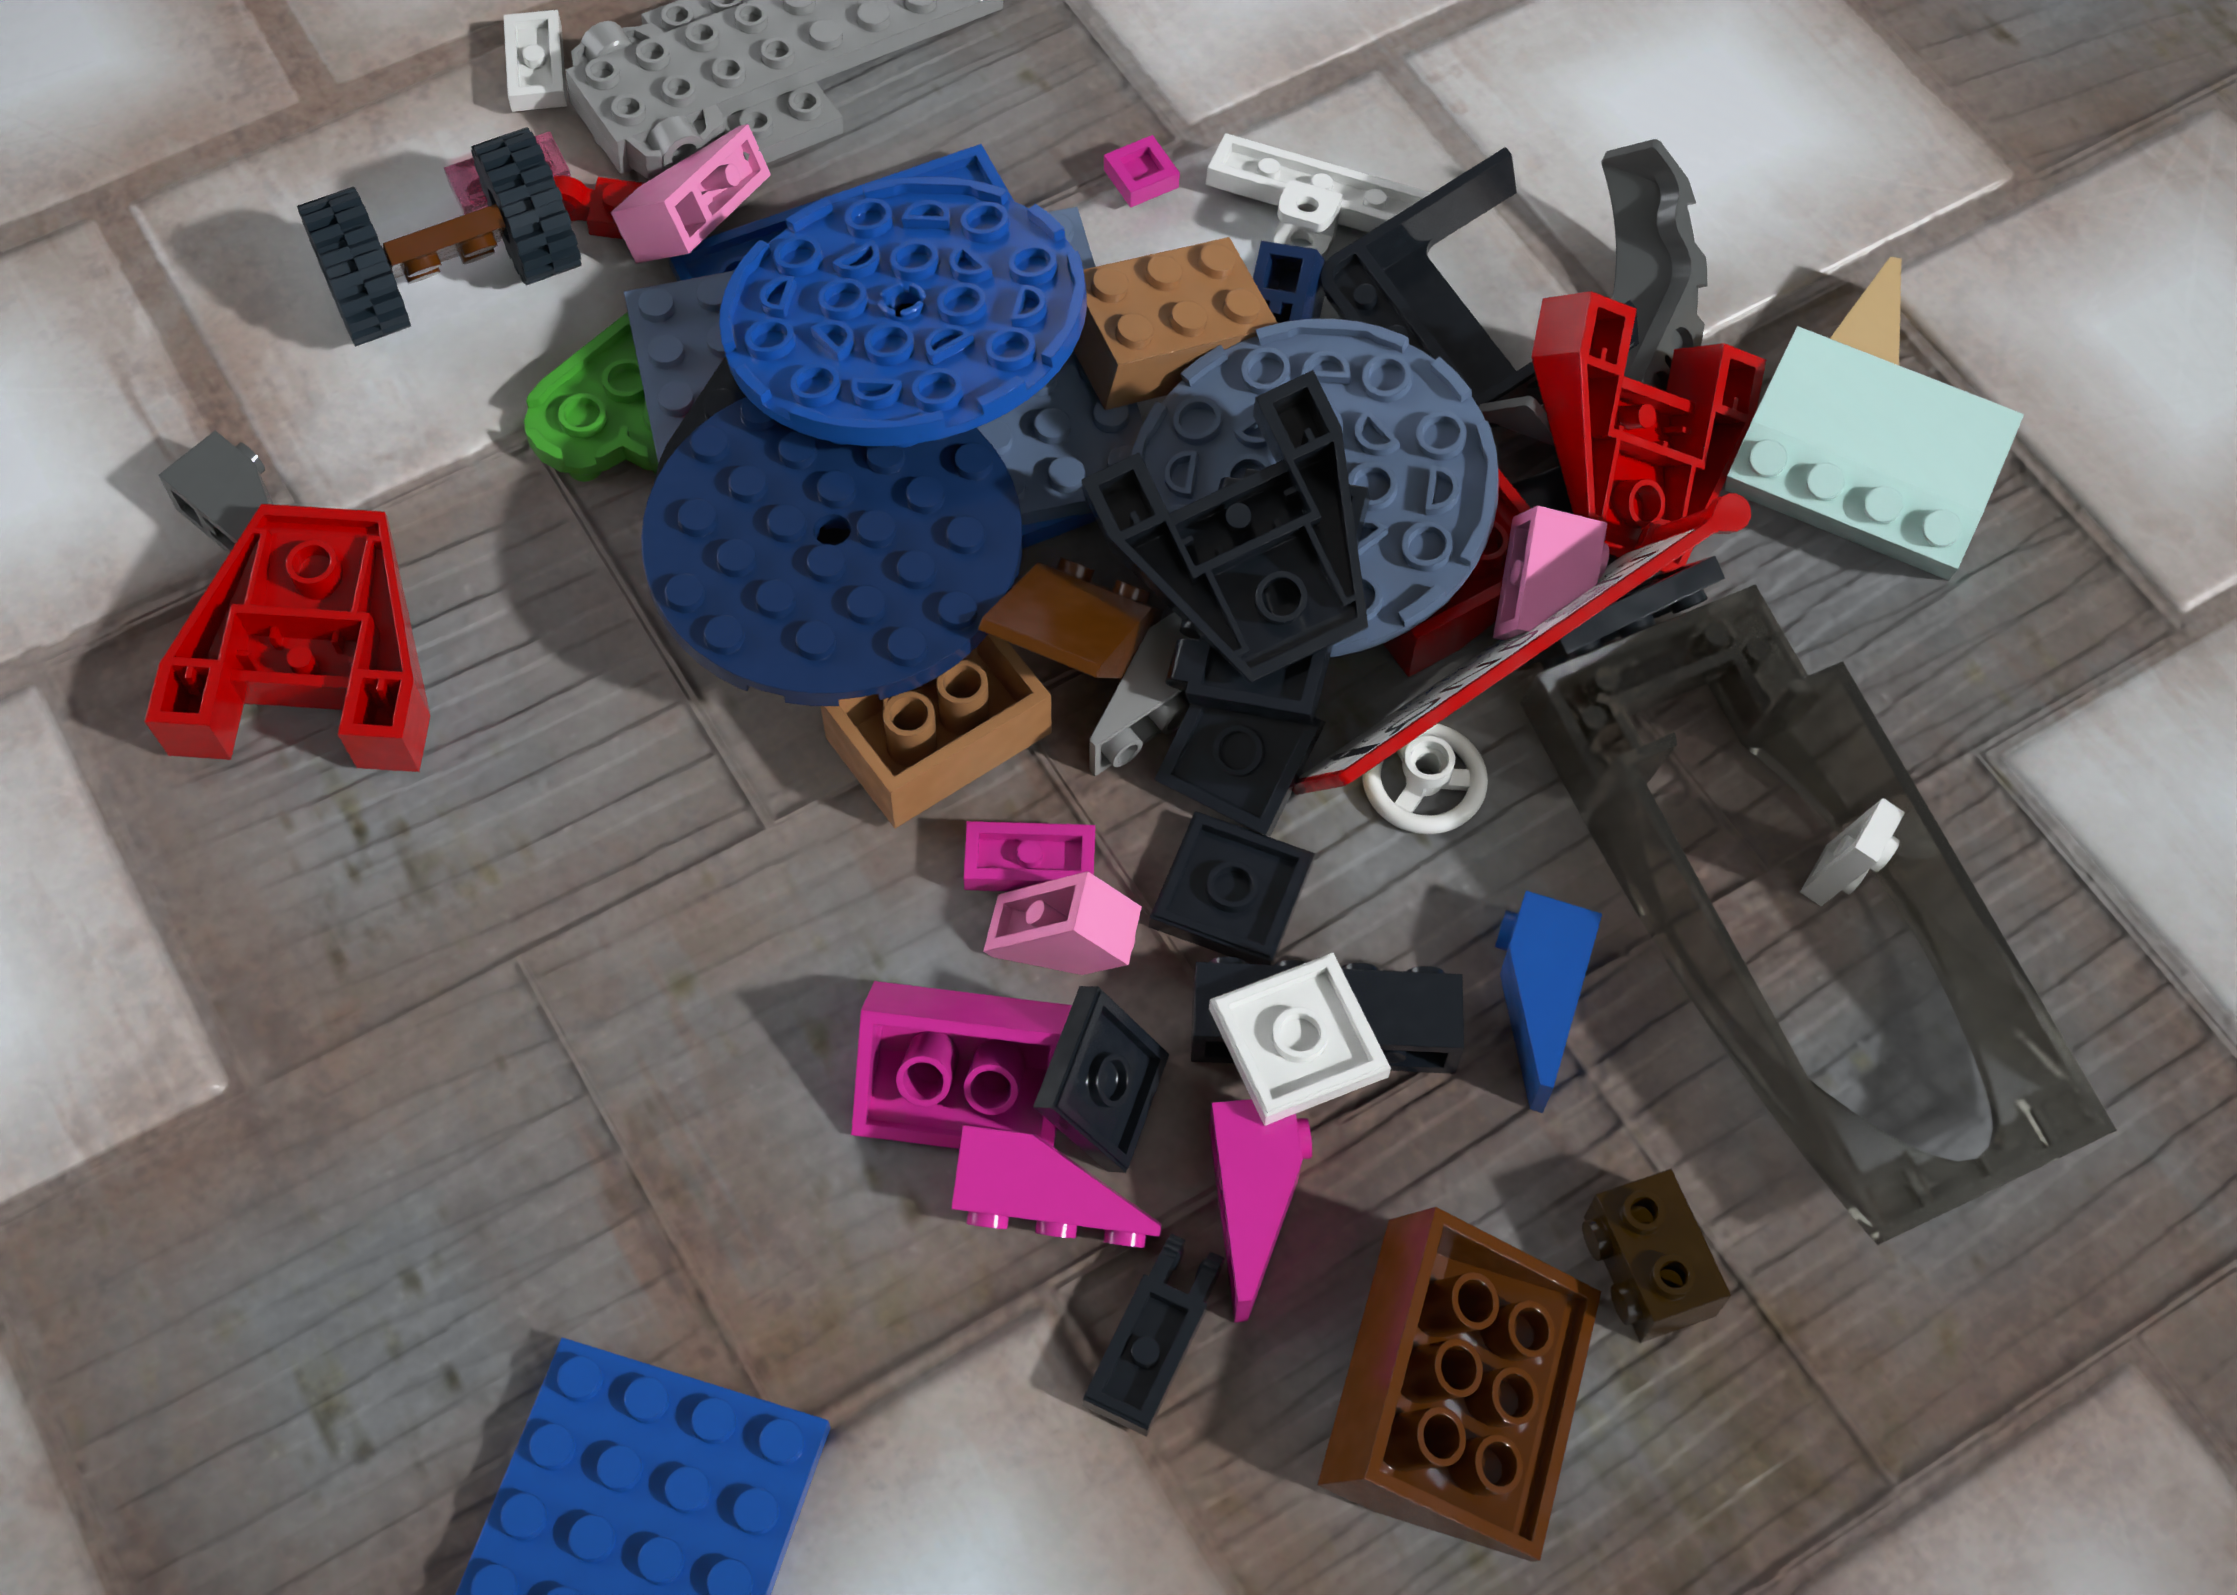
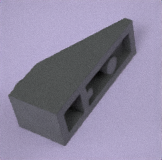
[159,431,273,553]

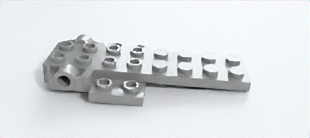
[565,0,1003,180]

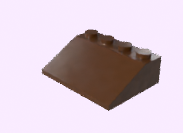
[1317,1207,1602,1562]

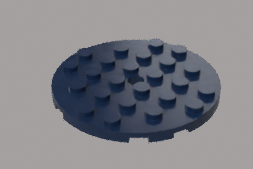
[641,397,1022,706]

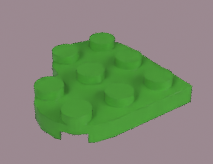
[524,312,658,482]

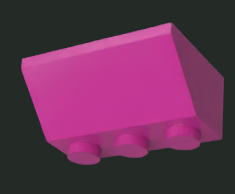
[851,981,1072,1149]

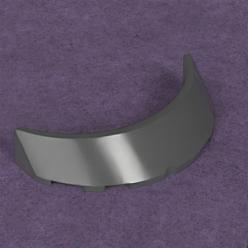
[1479,139,1708,446]

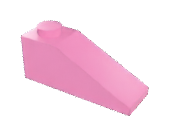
[611,124,771,264]

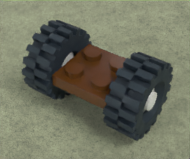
[297,127,582,347]

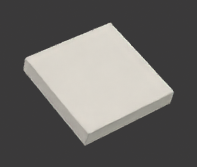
[1209,953,1391,1126]

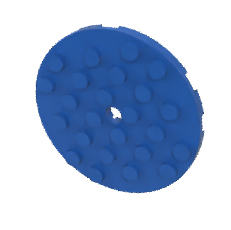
[719,177,1087,448]

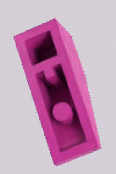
[1209,1099,1312,1323]

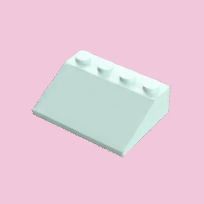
[1724,326,2024,581]

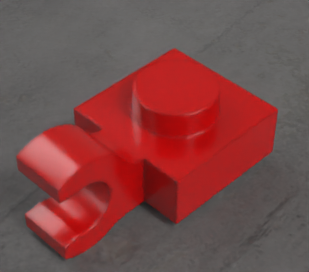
[553,175,644,239]

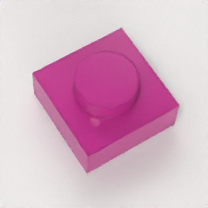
[1104,135,1180,208]

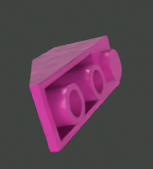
[951,1125,1162,1248]

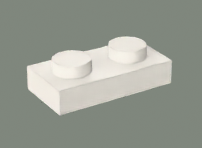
[503,10,567,112]
[1800,798,1905,906]

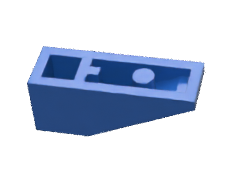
[1494,891,1602,1113]

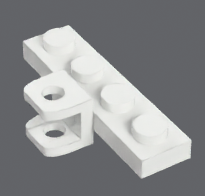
[1206,133,1431,259]

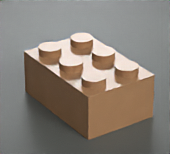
[1074,237,1278,410]
[821,634,1052,829]

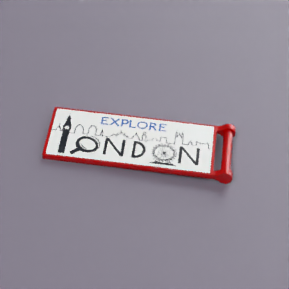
[1293,493,1751,795]

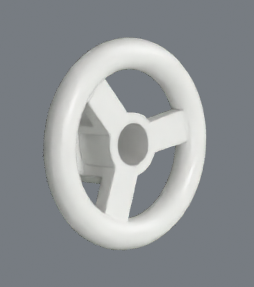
[1362,724,1488,834]

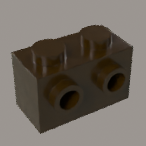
[1582,1169,1731,1343]

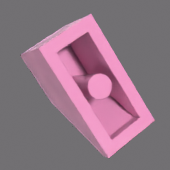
[1493,505,1609,641]
[983,871,1142,975]

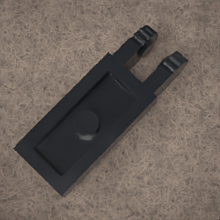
[1083,1233,1225,1437]

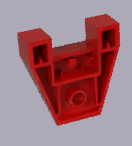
[1531,291,1766,573]
[144,504,430,772]

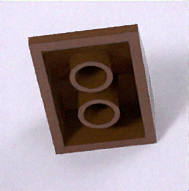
[978,557,1164,678]

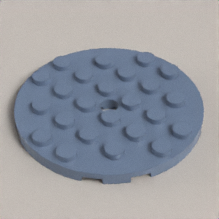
[1131,319,1499,657]

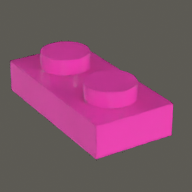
[963,821,1095,892]

